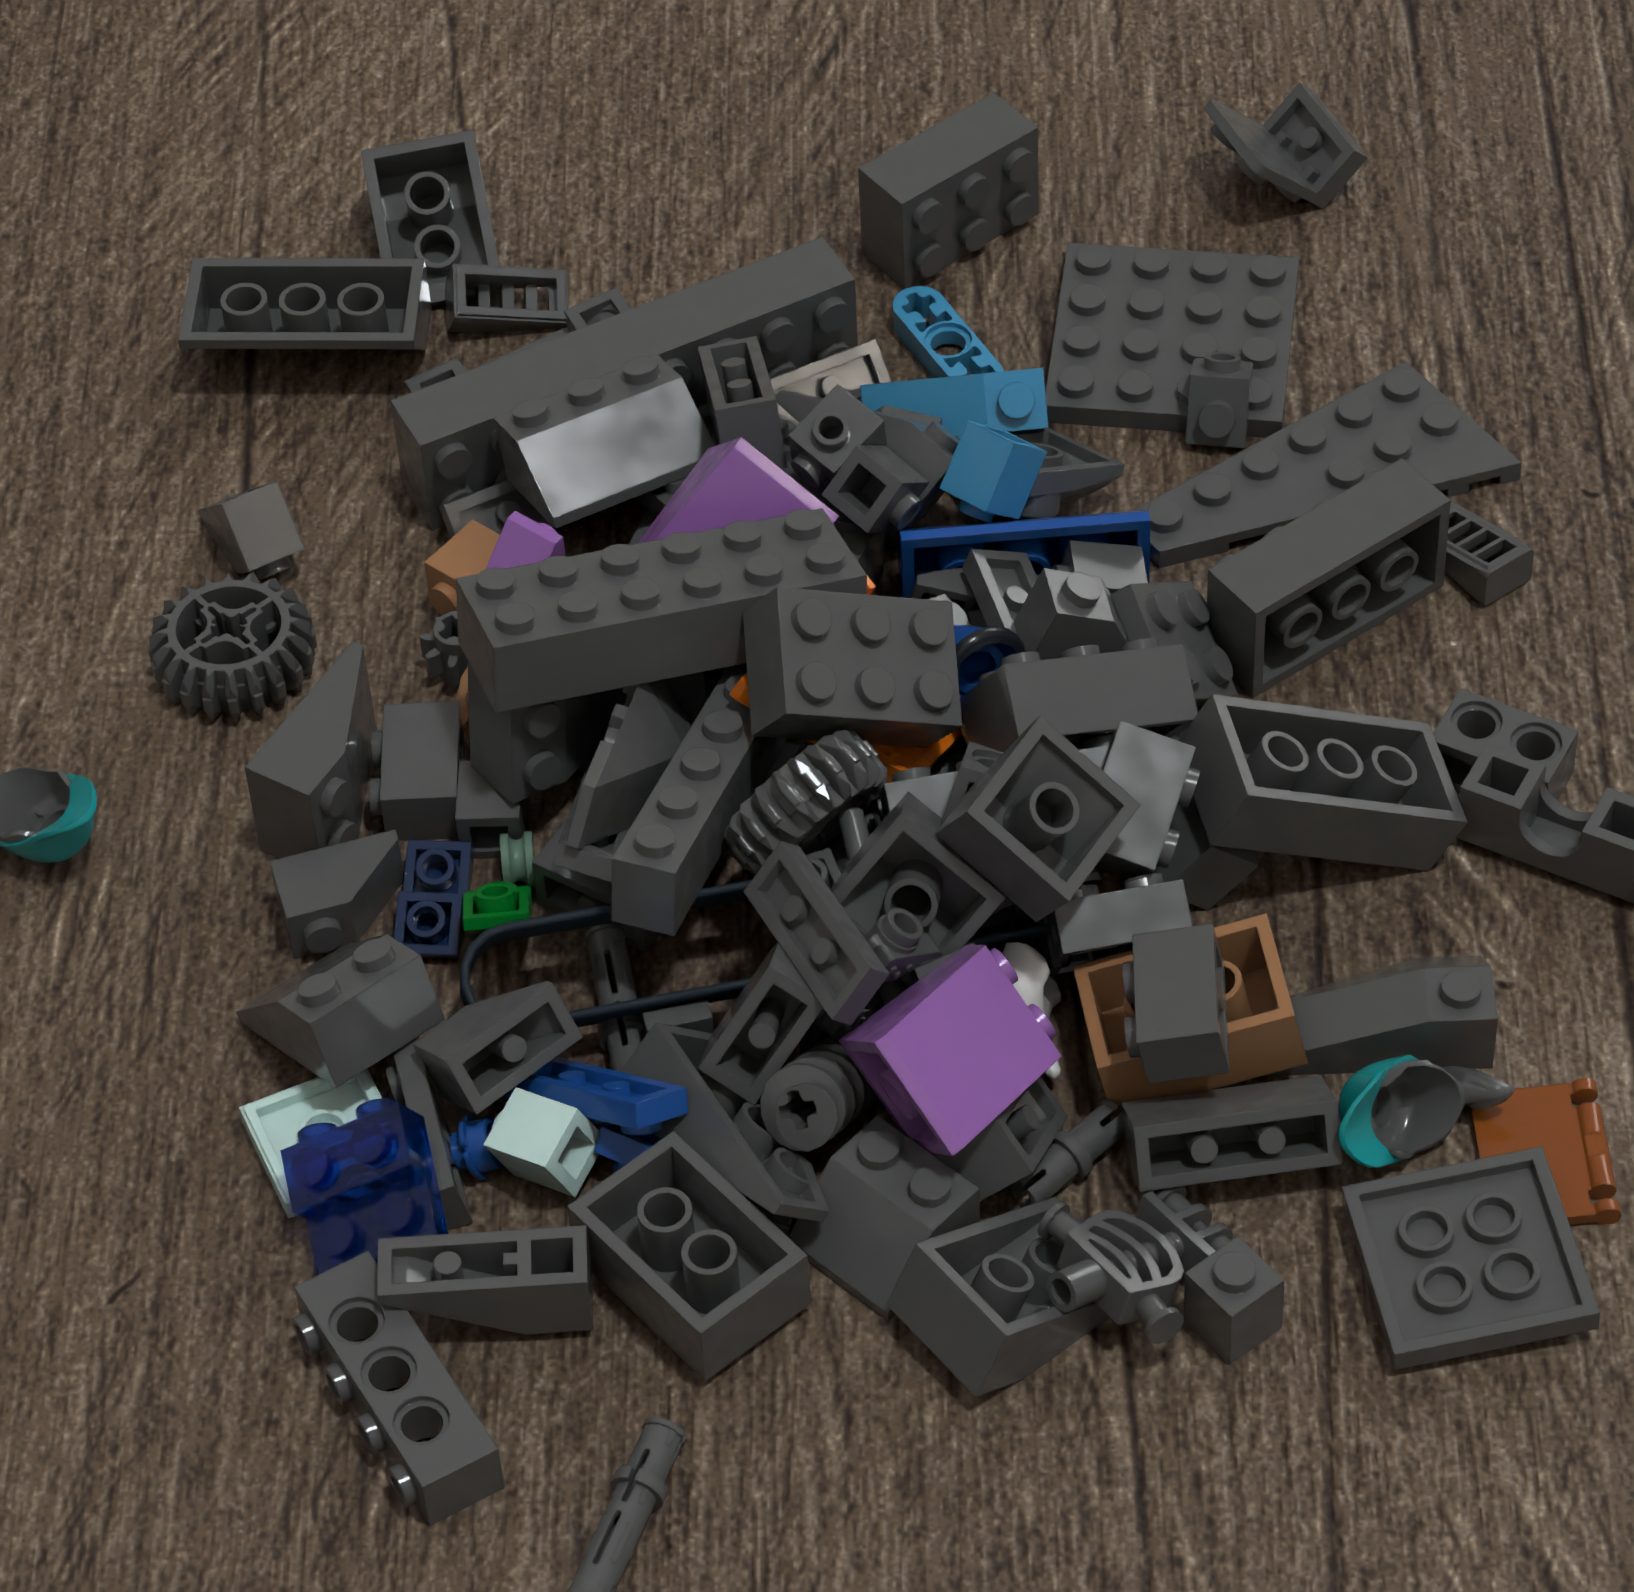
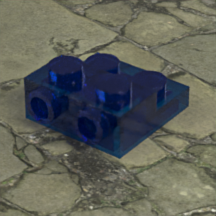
[280,1098,449,1275]

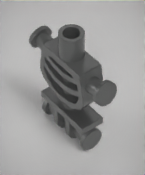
[1037,1186,1233,1344]

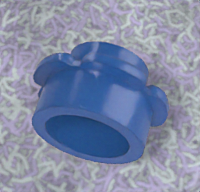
[450,1115,504,1180]

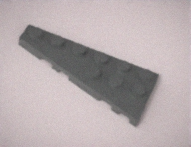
[1133,361,1522,568]

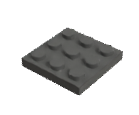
[1342,1146,1600,1370]

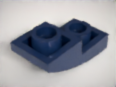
[394,840,475,959]

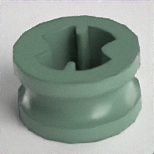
[500,831,535,889]

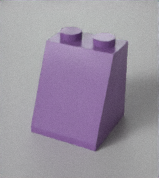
[638,437,839,543]
[839,945,1062,1156]

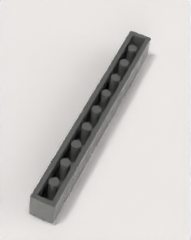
[611,505,885,936]

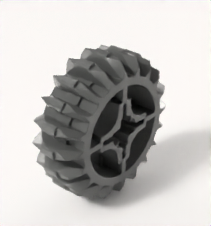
[148,571,317,722]
[724,730,888,877]

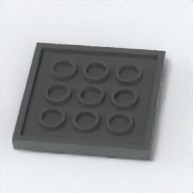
[1045,243,1299,438]

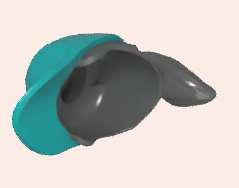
[0,766,97,863]
[1338,1055,1514,1168]

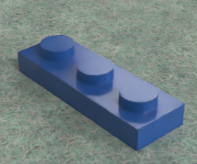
[505,1057,688,1135]

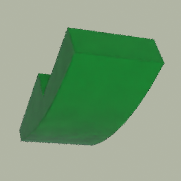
[463,881,533,935]

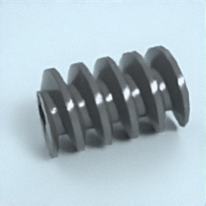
[760,1037,879,1152]

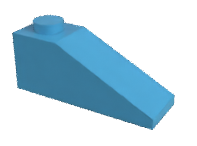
[860,368,1049,437]

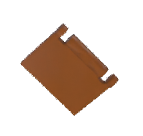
[1470,1078,1622,1225]

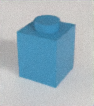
[939,420,1048,523]

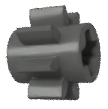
[420,611,469,687]

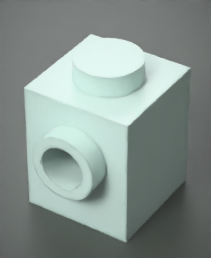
[483,1087,600,1197]

